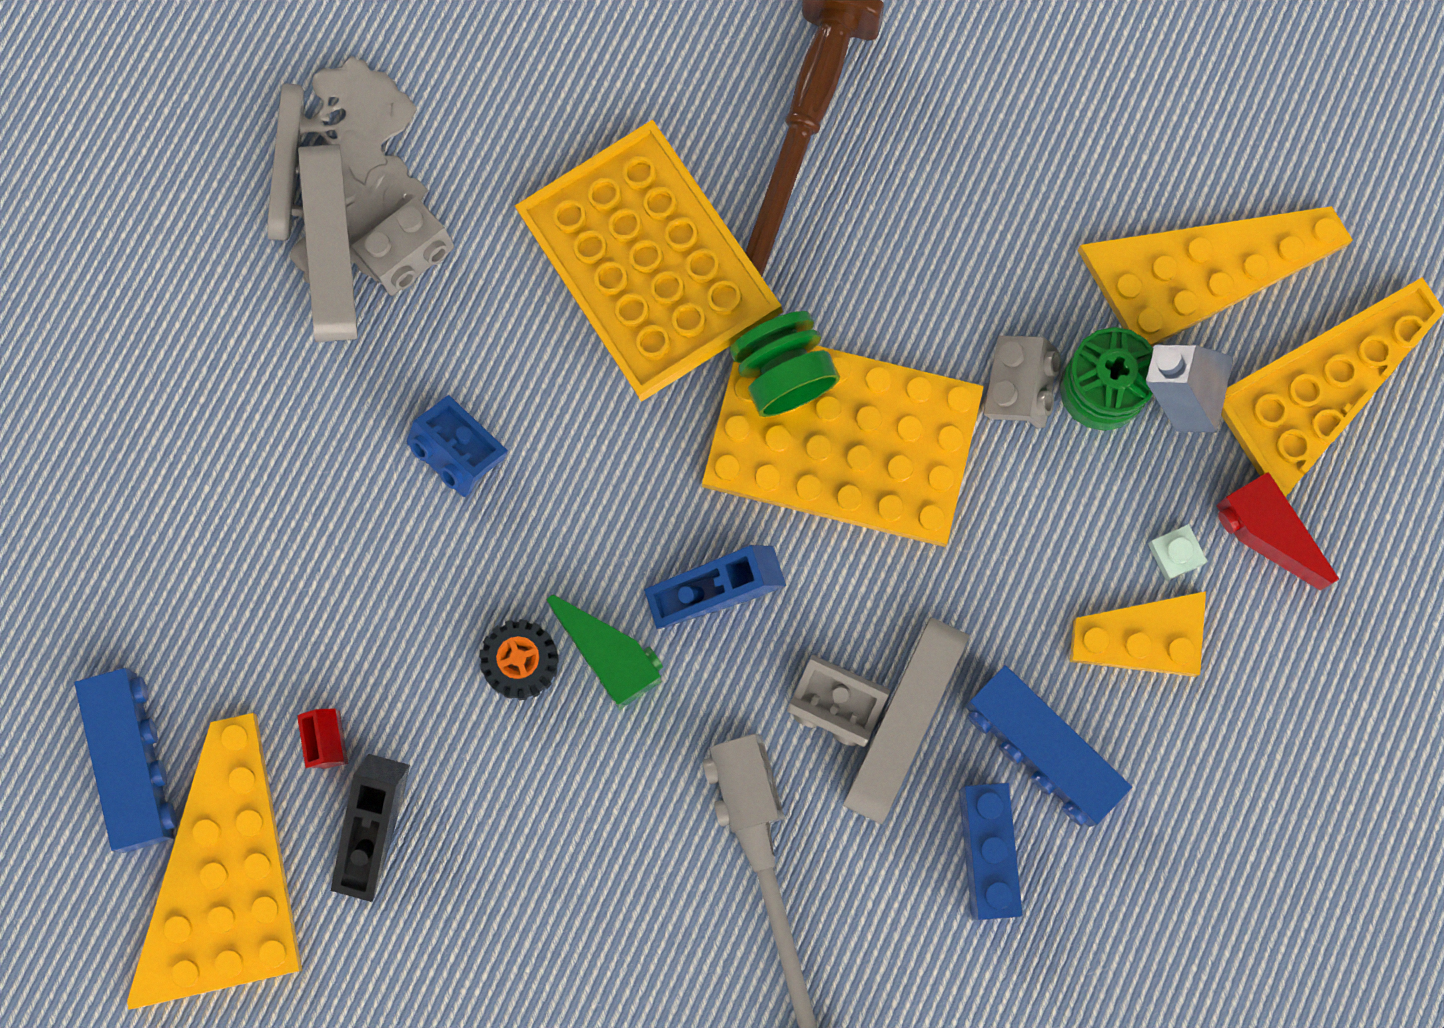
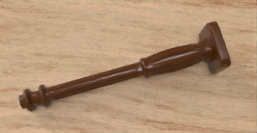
[745,0,884,277]

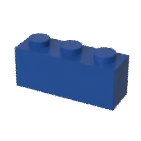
[959,783,1023,921]

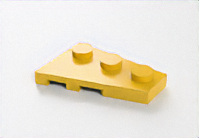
[1070,591,1206,677]

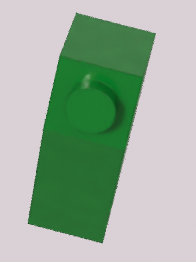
[546,594,663,710]

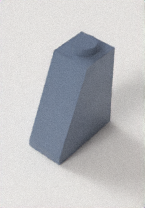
[1146,345,1233,433]

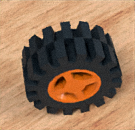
[479,619,559,700]

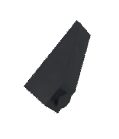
[330,754,410,902]

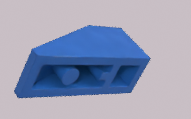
[644,545,786,629]

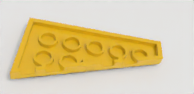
[1077,206,1353,347]
[1221,277,1444,497]

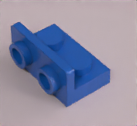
[406,395,508,497]

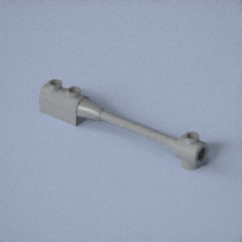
[703,733,817,1028]

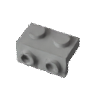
[351,196,454,296]
[984,336,1061,428]
[787,654,890,747]

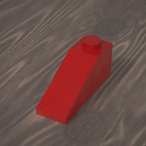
[1216,471,1339,591]

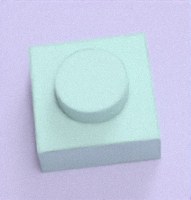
[1148,524,1208,582]

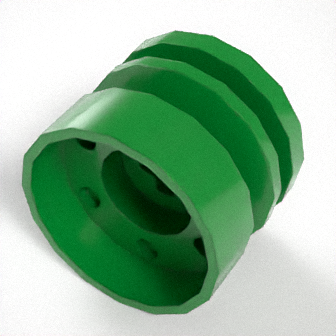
[730,311,840,417]
[1059,327,1153,431]

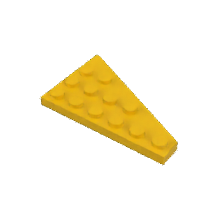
[127,713,302,1010]

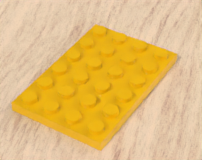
[514,119,783,402]
[702,346,984,547]

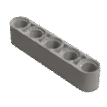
[298,144,358,342]
[842,617,970,825]

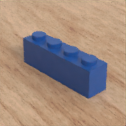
[965,665,1133,827]
[74,668,177,853]

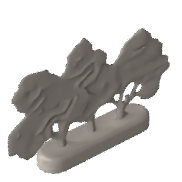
[267,56,429,283]

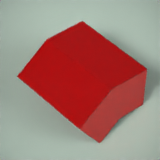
[297,708,349,769]

